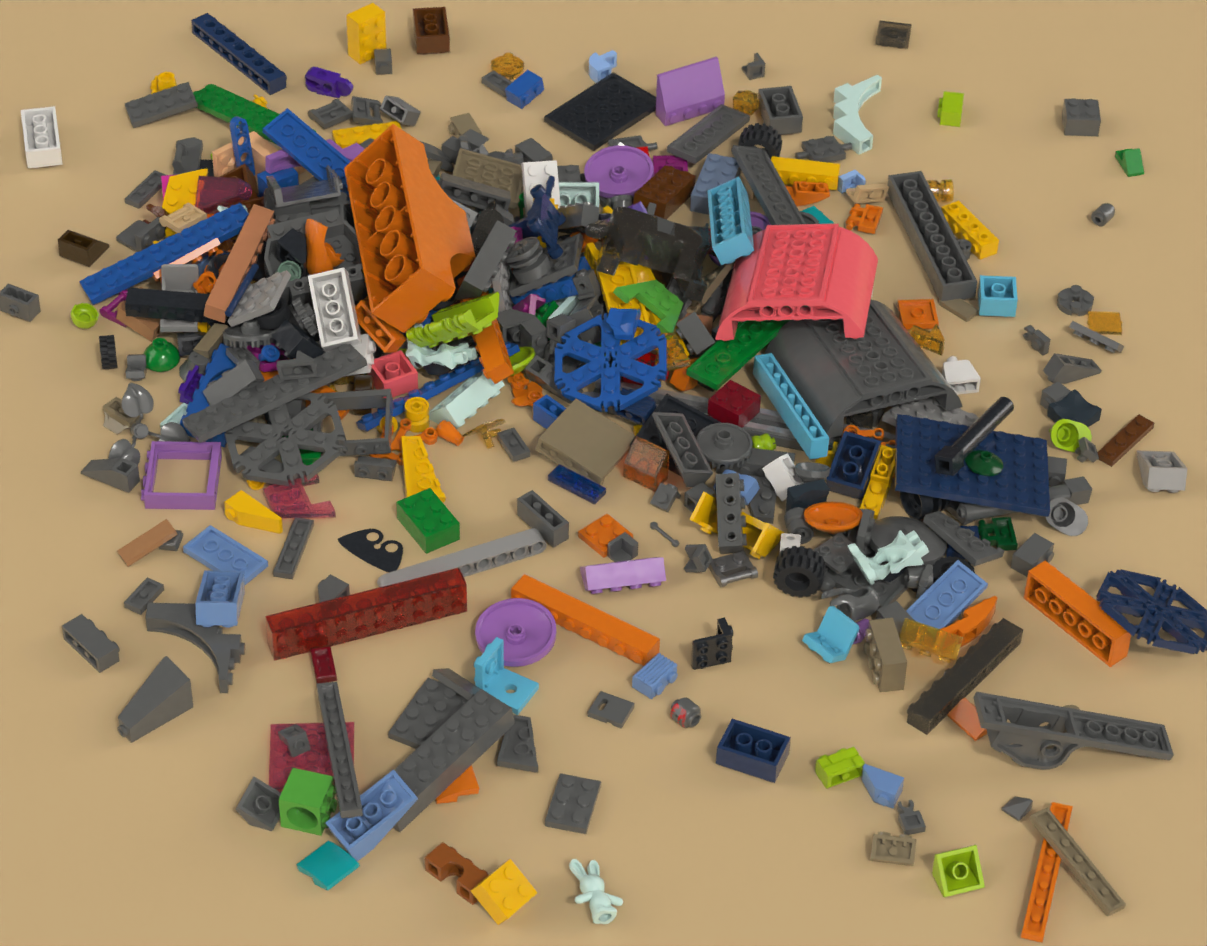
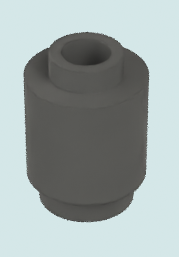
[1091,203,1115,226]

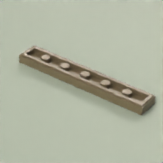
[1029,807,1126,916]

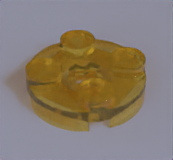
[491,52,524,80]

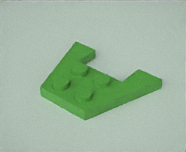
[613,280,684,340]

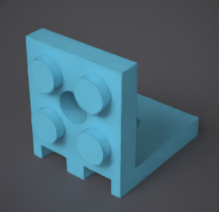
[474,637,539,715]

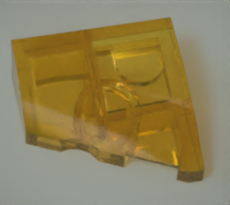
[655,333,690,371]

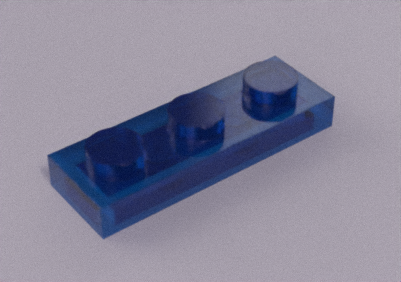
[548,464,606,504]

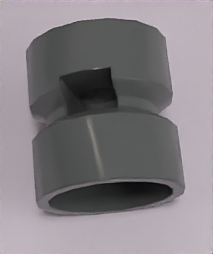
[784,507,814,544]

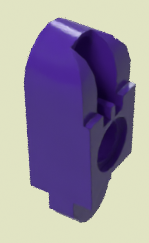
[305,67,354,98]

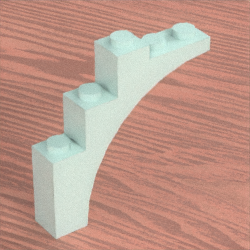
[833,75,882,155]

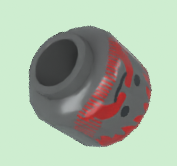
[670,697,701,728]

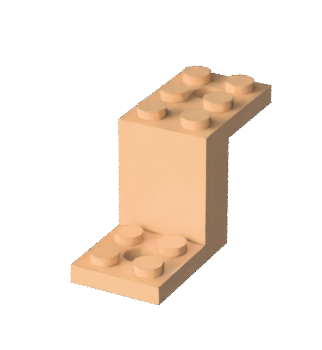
[212,131,306,179]

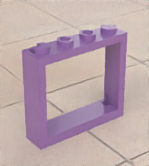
[141,441,222,510]

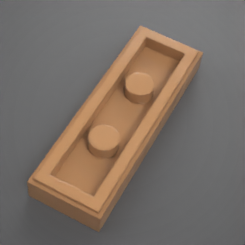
[117,519,178,567]

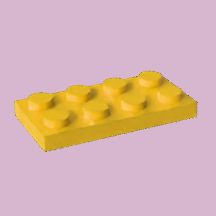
[332,121,401,149]

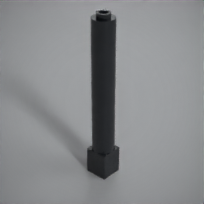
[935,397,1014,476]

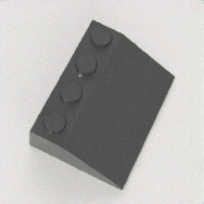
[455,220,517,300]

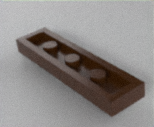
[1097,414,1154,467]

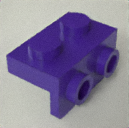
[178,365,207,404]

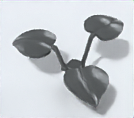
[108,383,191,464]

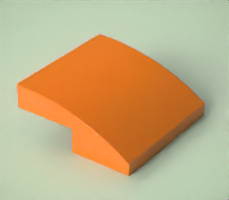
[435,765,479,804]

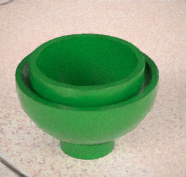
[143,338,180,372]

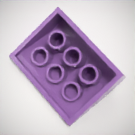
[656,57,725,126]

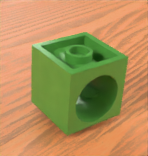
[279,768,338,836]

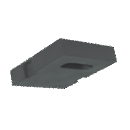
[588,691,634,729]

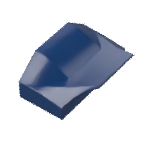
[606,308,641,341]

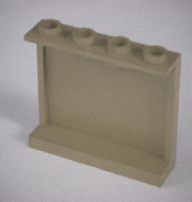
[535,399,635,490]

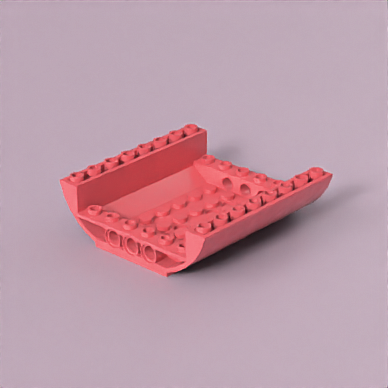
[715,224,878,341]

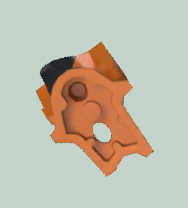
[193,249,231,294]

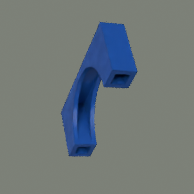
[180,343,236,448]

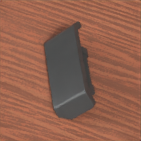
[172,137,203,175]

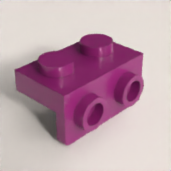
[512,294,546,315]

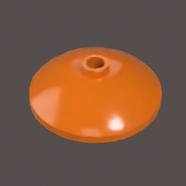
[804,502,863,534]

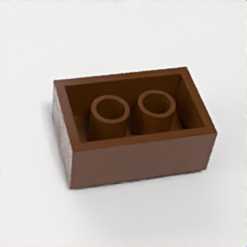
[413,7,450,54]

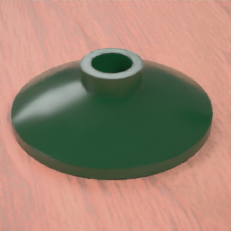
[965,450,1003,476]

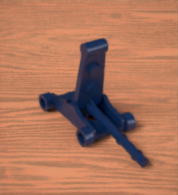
[486,176,566,259]

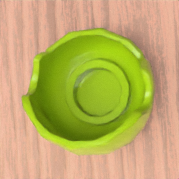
[71,303,99,329]

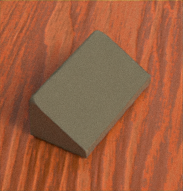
[193,323,229,359]

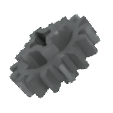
[292,297,319,336]

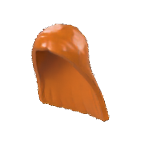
[305,219,333,275]

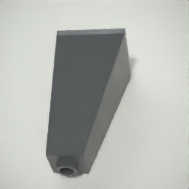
[118,656,193,743]

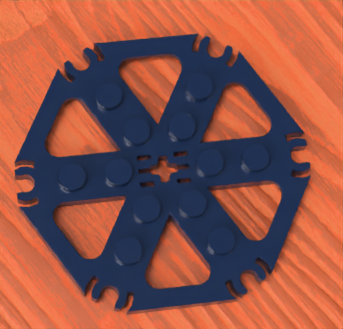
[1096,569,1207,654]

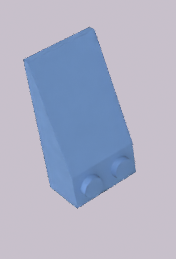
[326,770,418,862]

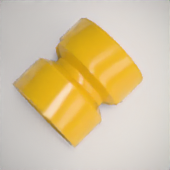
[404,397,430,433]

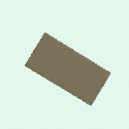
[939,299,979,322]

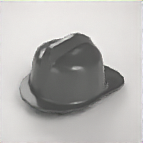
[1045,497,1088,536]

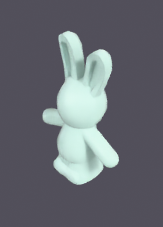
[569,859,623,924]

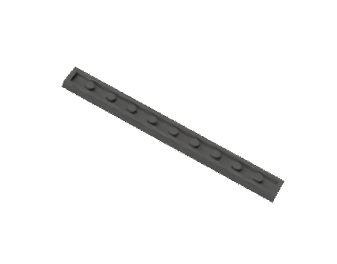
[317,682,363,818]

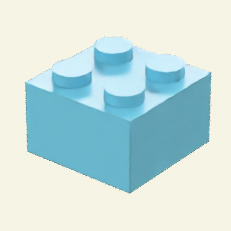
[978,275,1018,317]

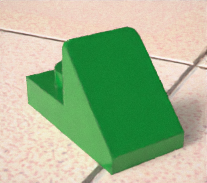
[1115,148,1144,177]

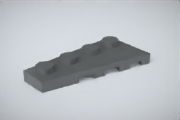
[923,511,1004,567]

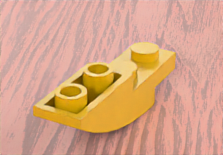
[860,445,895,519]

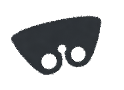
[338,529,403,572]

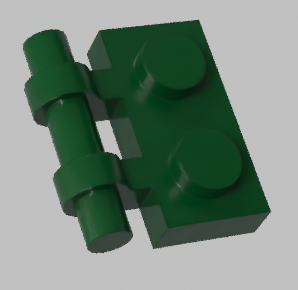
[978,517,1018,551]

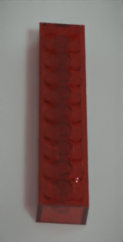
[265,568,467,661]

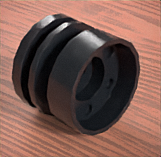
[900,491,950,520]

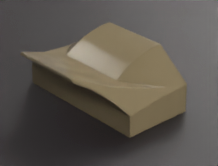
[103,397,144,435]

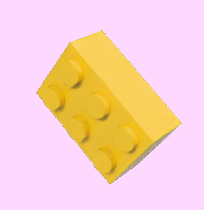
[346,3,386,64]

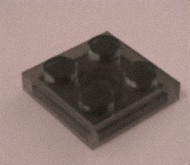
[876,20,912,49]

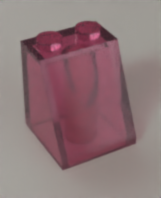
[195,176,252,214]

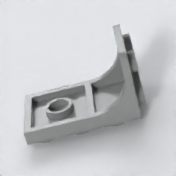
[160,264,199,332]

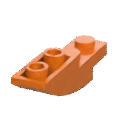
[786,181,830,206]
[935,595,997,650]

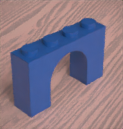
[510,256,591,305]

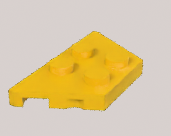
[162,168,208,215]

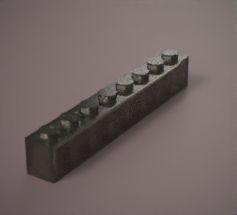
[907,618,1023,735]

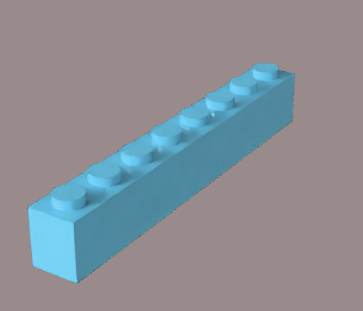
[753,353,829,459]

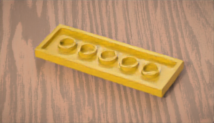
[596,264,656,350]

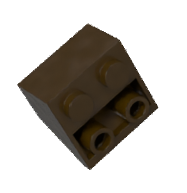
[58,230,110,267]

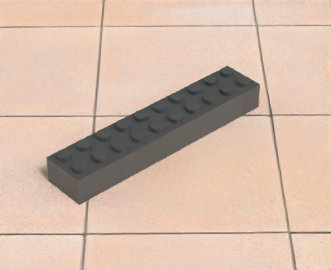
[887,171,977,301]

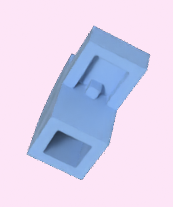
[589,50,617,83]

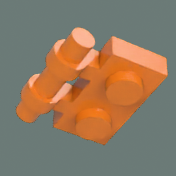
[846,204,883,234]

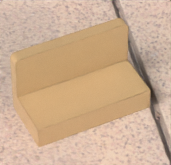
[846,183,889,204]

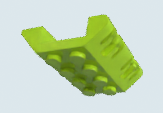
[406,291,500,348]

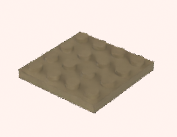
[452,148,523,209]

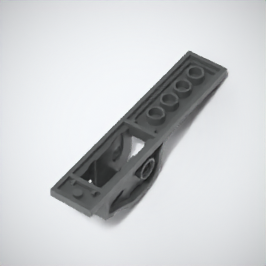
[973,692,1174,770]

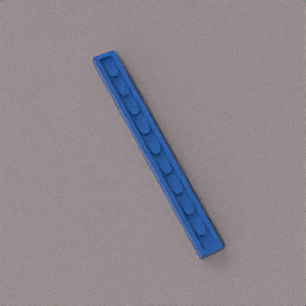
[356,342,520,431]

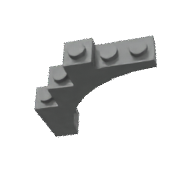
[145,603,245,693]

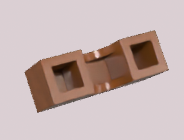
[425,842,489,905]

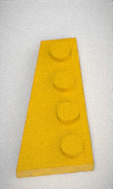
[401,436,446,502]

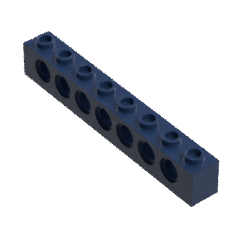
[191,13,287,95]

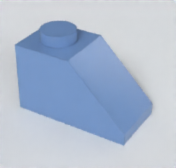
[862,764,904,809]

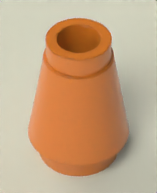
[436,420,464,446]

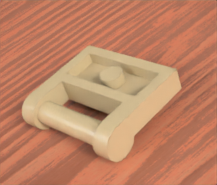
[159,203,207,233]

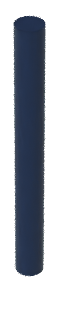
[225,264,259,317]

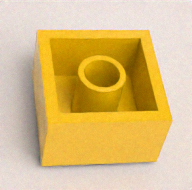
[471,859,538,925]

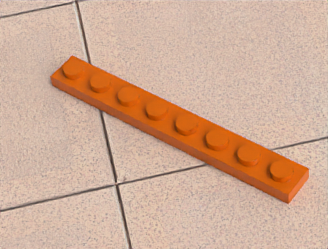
[1021,802,1073,943]

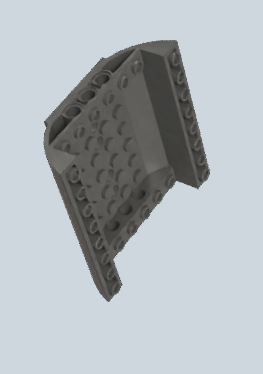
[765,300,962,438]

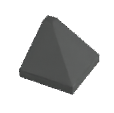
[1002,796,1033,821]

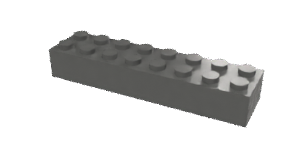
[393,689,515,832]

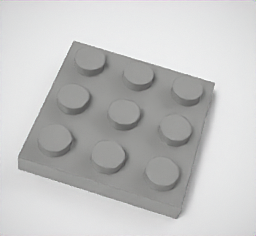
[227,270,291,327]

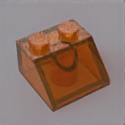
[623,436,669,492]

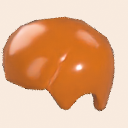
[325,242,344,268]

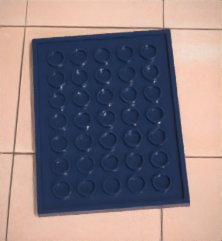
[895,414,1050,517]

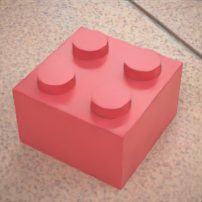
[368,350,418,398]

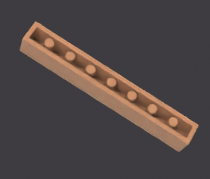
[204,204,276,323]

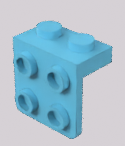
[802,606,860,663]

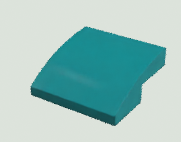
[296,840,360,891]

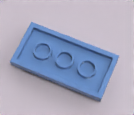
[183,525,268,585]
[906,560,988,640]

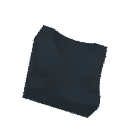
[1047,389,1102,427]
[785,479,830,514]

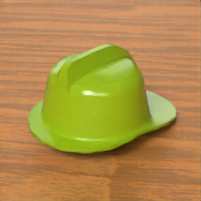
[1049,419,1092,452]

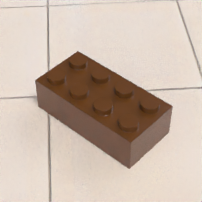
[633,165,696,220]

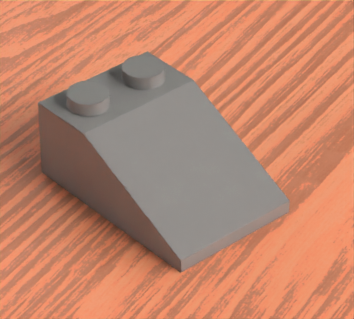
[1137,450,1187,493]

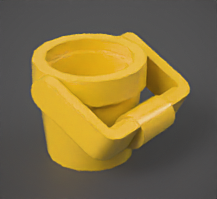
[151,72,177,94]

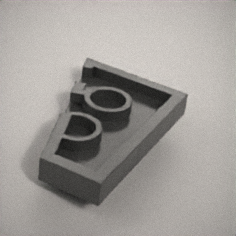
[497,714,538,773]

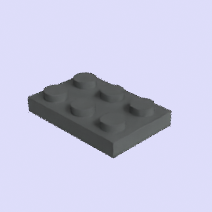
[545,773,601,834]

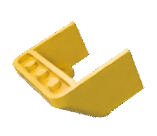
[689,491,784,559]

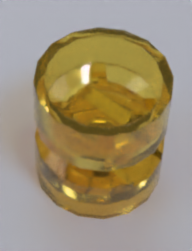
[927,179,954,202]

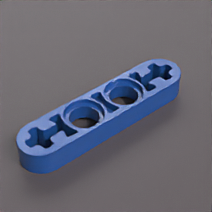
[230,116,255,176]

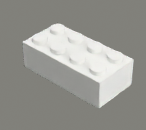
[21,106,63,168]
[308,267,362,352]

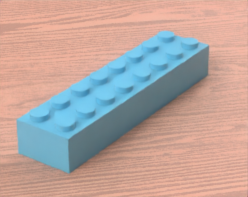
[707,177,754,265]

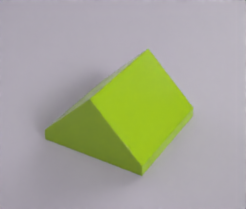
[932,845,985,897]

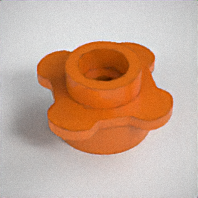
[507,372,529,390]

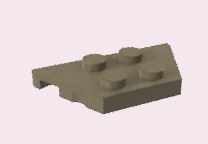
[690,262,735,306]

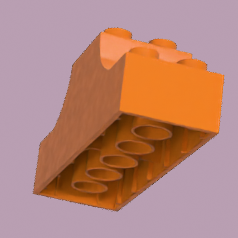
[344,124,476,333]

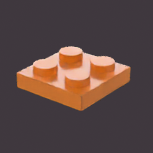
[897,299,939,329]
[578,514,633,558]

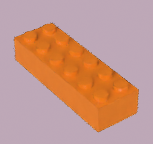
[1024,561,1131,667]

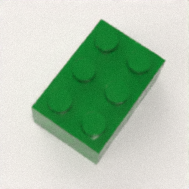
[396,488,460,554]

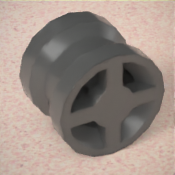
[957,239,972,260]

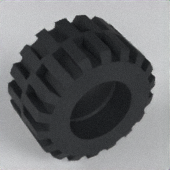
[738,123,782,159]
[773,546,826,598]

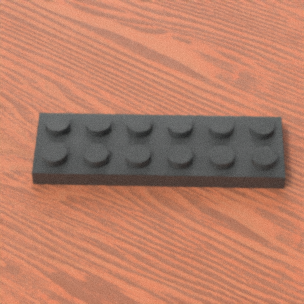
[667,104,750,164]

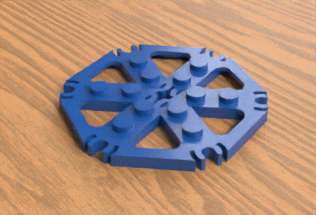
[554,313,667,412]

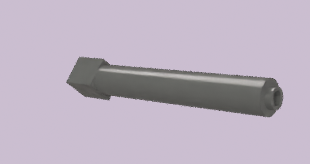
[957,476,1092,522]

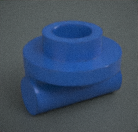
[258,345,280,362]

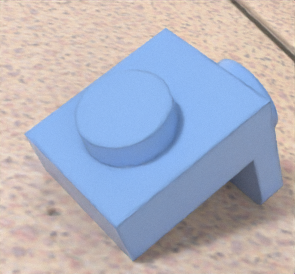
[838,170,866,194]

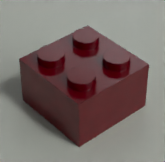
[707,379,761,428]

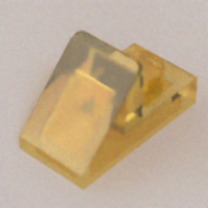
[910,324,945,356]

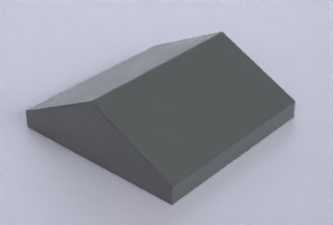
[236,777,281,831]

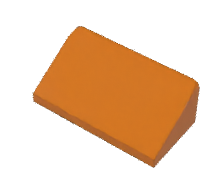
[948,698,988,741]

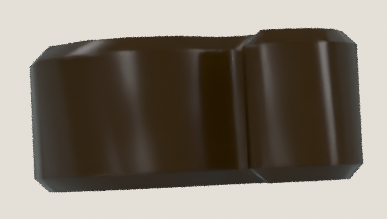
[353,375,374,415]

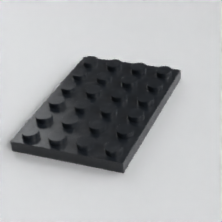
[544,72,656,151]

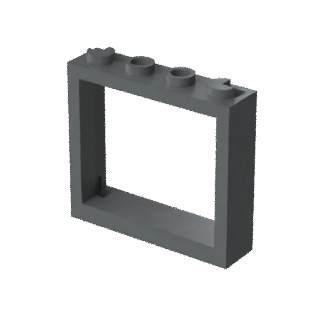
[313,389,393,456]

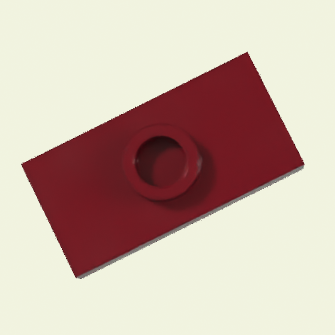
[310,646,337,684]

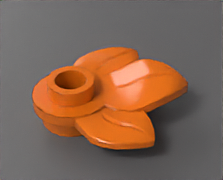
[511,381,543,407]

